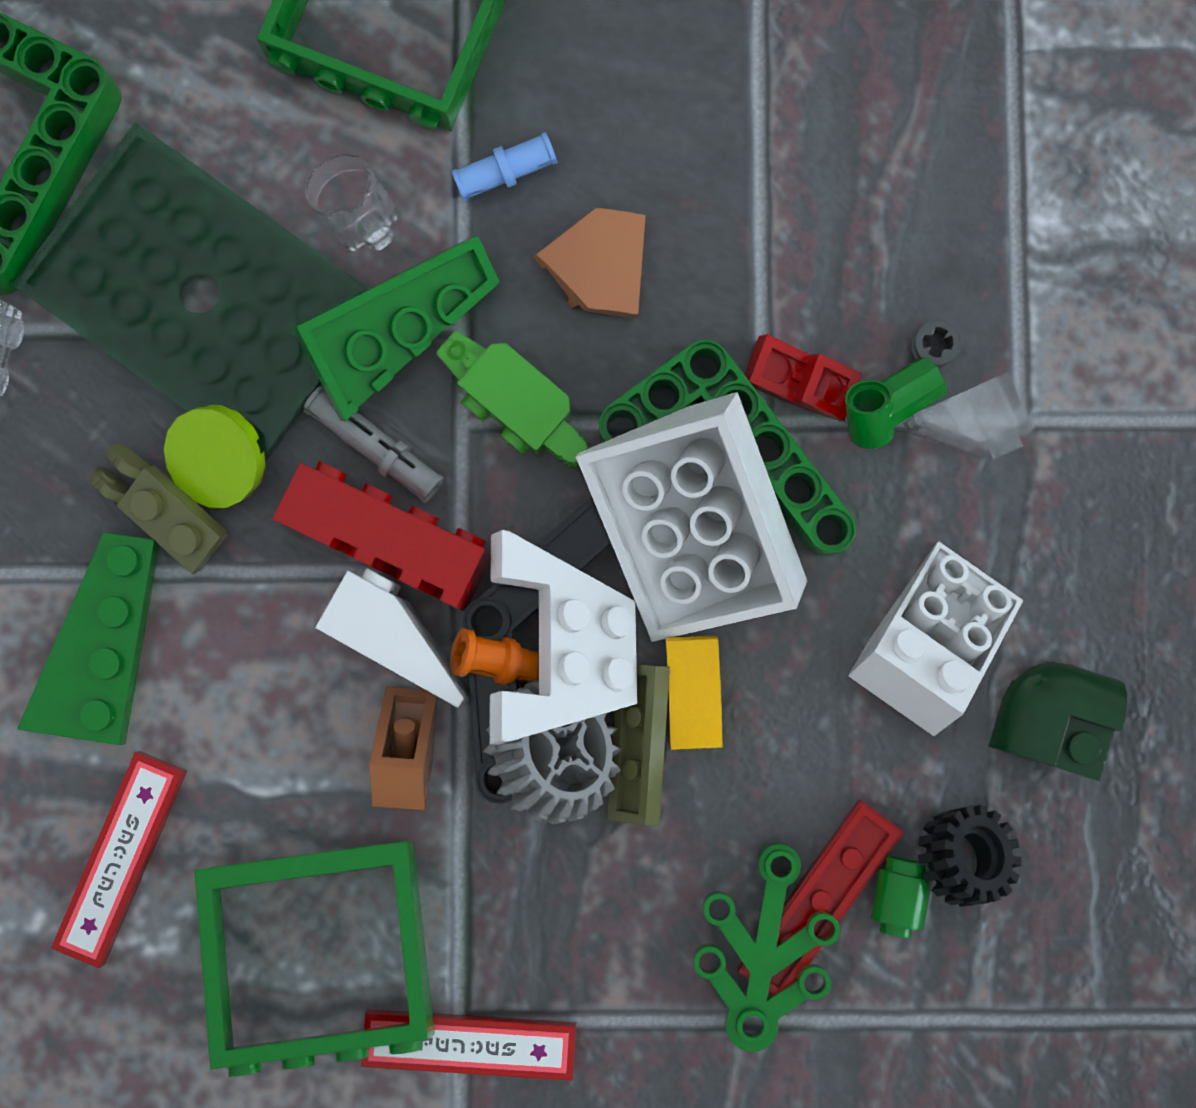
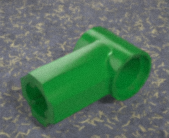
[845,357,947,449]

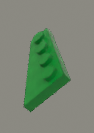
[293,235,500,422]
[17,532,159,745]

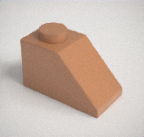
[369,687,438,810]

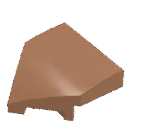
[533,208,646,318]

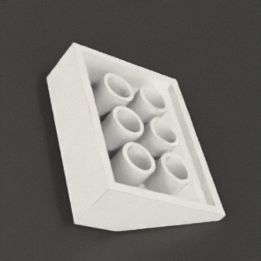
[576,392,807,642]

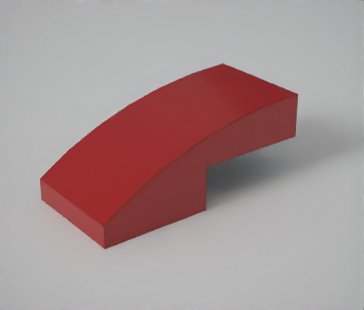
[744,334,862,421]

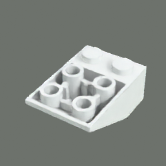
[848,541,1023,736]

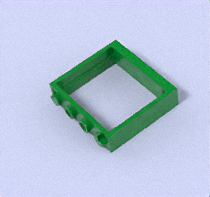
[256,0,506,131]
[194,841,435,1077]

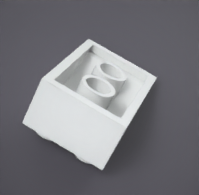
[315,568,470,708]

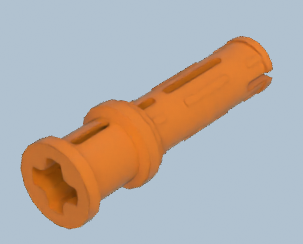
[450,628,539,685]

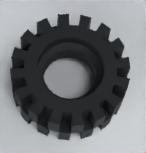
[918,805,1021,907]

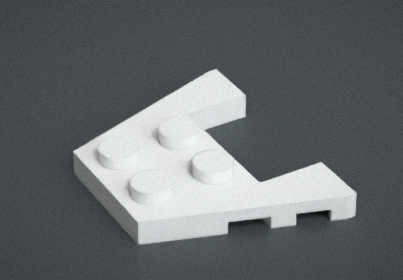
[490,530,637,745]

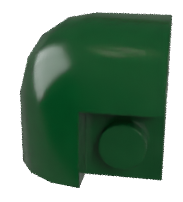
[988,662,1127,781]

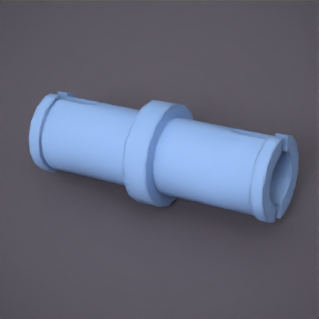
[452,132,558,201]

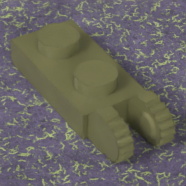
[89,443,229,574]

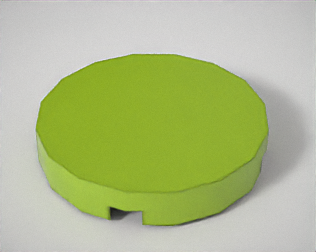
[164,405,266,508]

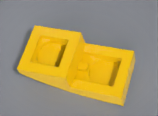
[665,635,723,750]

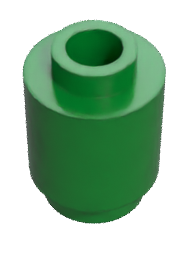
[871,856,932,938]

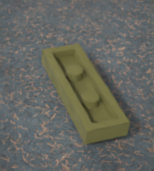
[607,665,670,826]

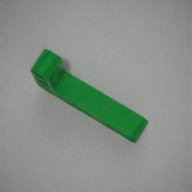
[0,13,122,295]
[599,340,856,557]

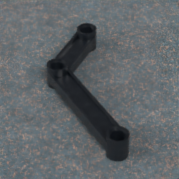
[463,497,611,804]

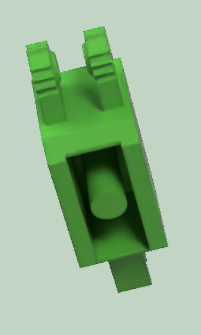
[436,331,589,469]

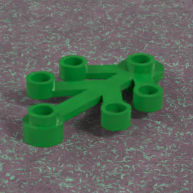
[693,842,840,1052]

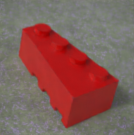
[272,461,491,611]

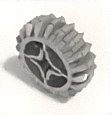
[483,680,623,824]

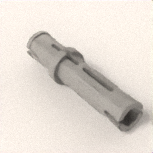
[303,385,445,504]

